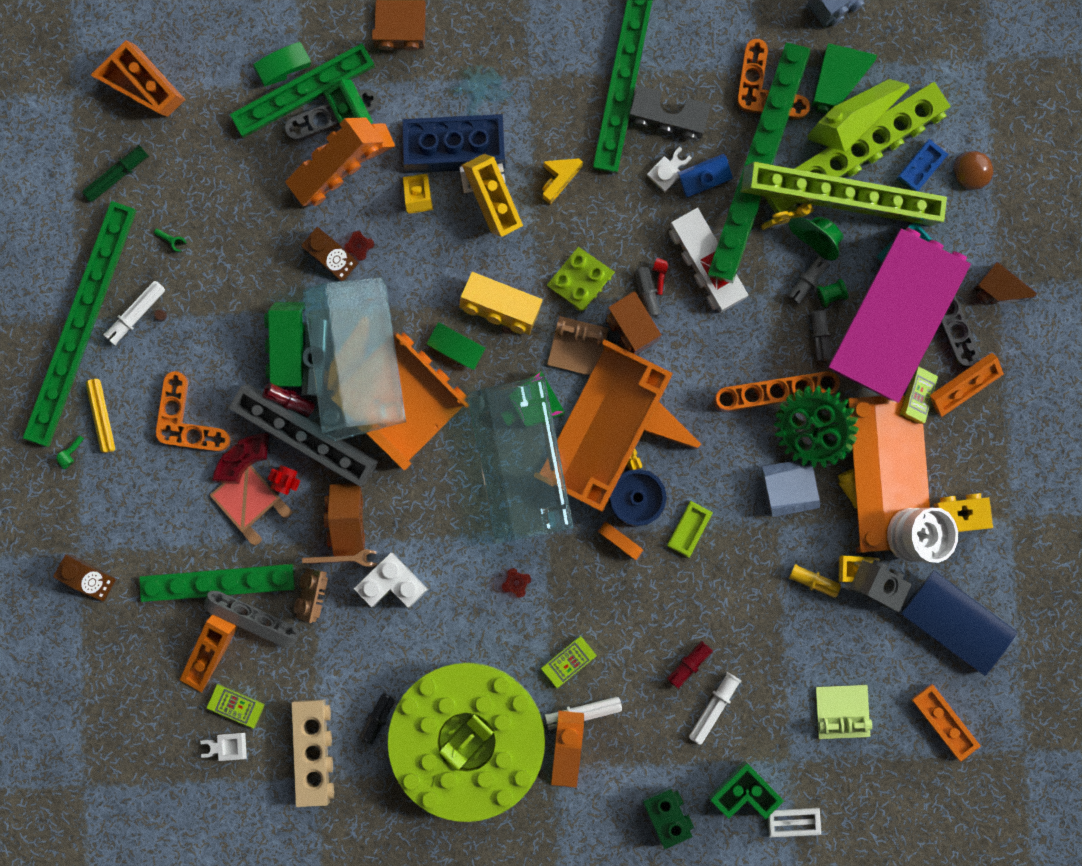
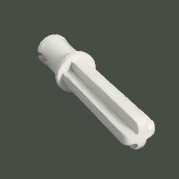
[103,281,165,346]
[689,672,741,745]
[545,697,622,731]

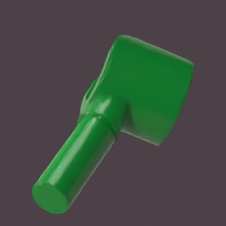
[154,228,187,253]
[56,435,84,469]

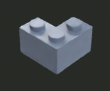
[807,0,865,28]

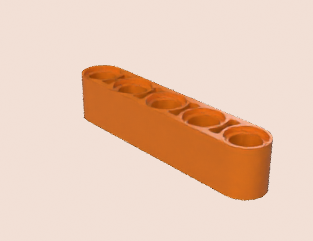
[714,371,840,412]

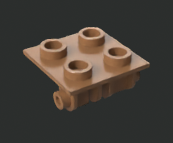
[547,316,609,376]
[294,568,328,623]

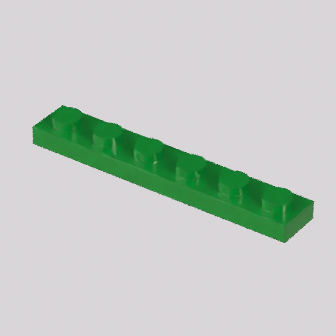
[230,43,375,138]
[139,564,295,602]

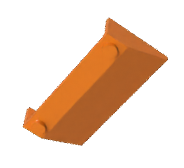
[534,339,673,512]
[846,396,930,553]

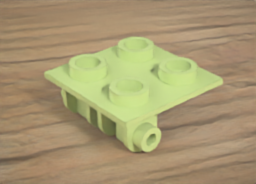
[816,685,872,739]

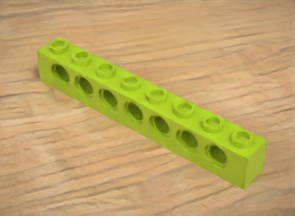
[764,82,951,214]
[741,162,947,226]

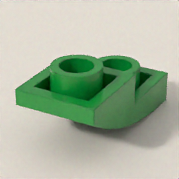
[253,42,311,87]
[427,322,486,370]

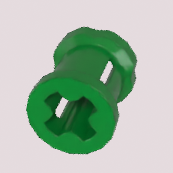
[816,278,849,308]

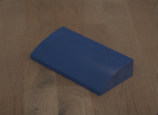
[402,114,505,173]
[902,570,1017,676]

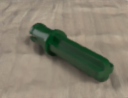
[83,144,150,202]

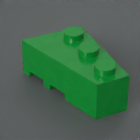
[264,302,305,386]

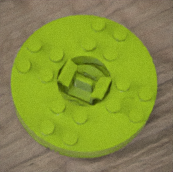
[388,662,545,822]

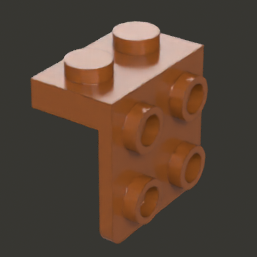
[372,0,426,51]

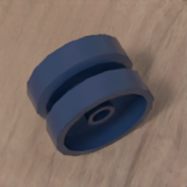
[609,469,667,527]

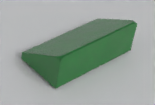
[323,79,373,128]

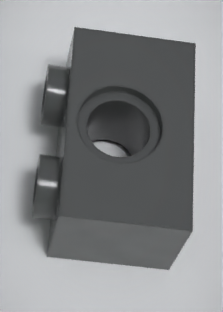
[850,560,912,612]

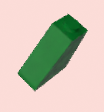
[811,43,877,114]

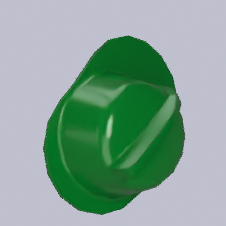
[789,217,844,261]

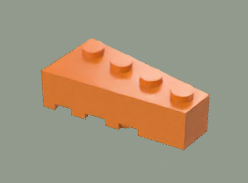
[285,118,384,206]

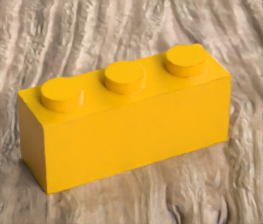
[462,154,523,237]
[459,272,543,335]

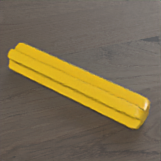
[86,379,115,453]

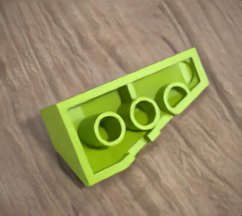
[807,79,909,152]

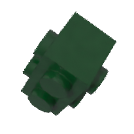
[642,786,695,850]

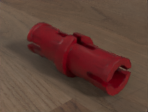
[262,382,315,417]
[666,641,713,690]

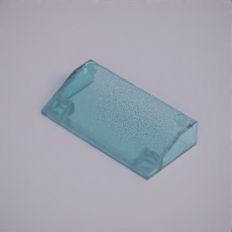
[303,277,406,441]
[467,376,574,544]

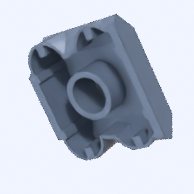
[762,460,820,517]

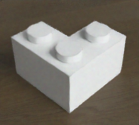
[354,553,428,608]

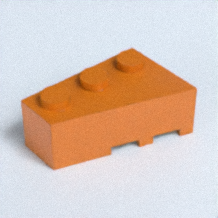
[91,40,185,117]

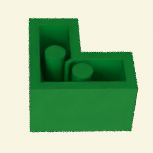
[708,760,784,819]

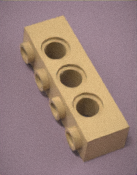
[292,699,334,807]

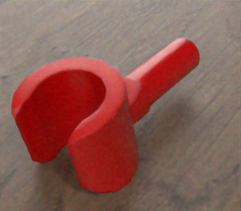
[652,258,668,295]

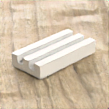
[768,808,821,838]

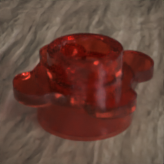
[344,231,374,261]
[502,568,531,598]

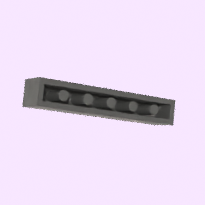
[229,384,379,487]

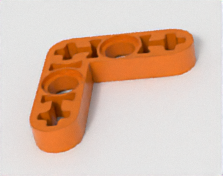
[737,39,810,120]
[156,371,231,452]

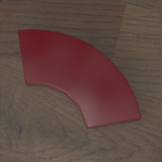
[212,433,270,484]

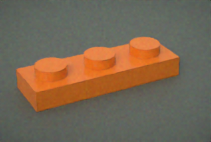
[929,353,1004,417]
[911,684,981,762]

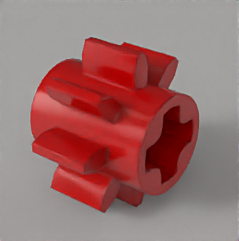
[267,465,301,495]

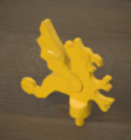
[761,203,814,230]

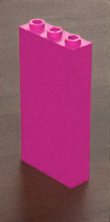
[827,228,971,403]

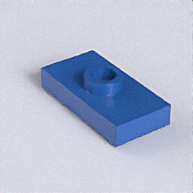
[896,139,948,191]
[677,154,733,197]

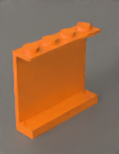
[330,331,469,471]

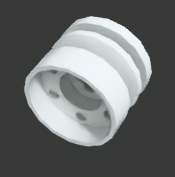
[887,508,958,562]

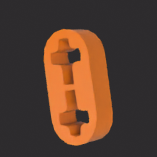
[597,521,644,560]

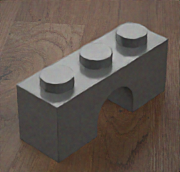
[629,85,711,140]

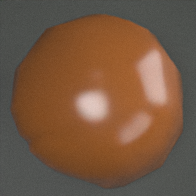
[953,151,993,190]

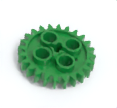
[774,385,859,468]

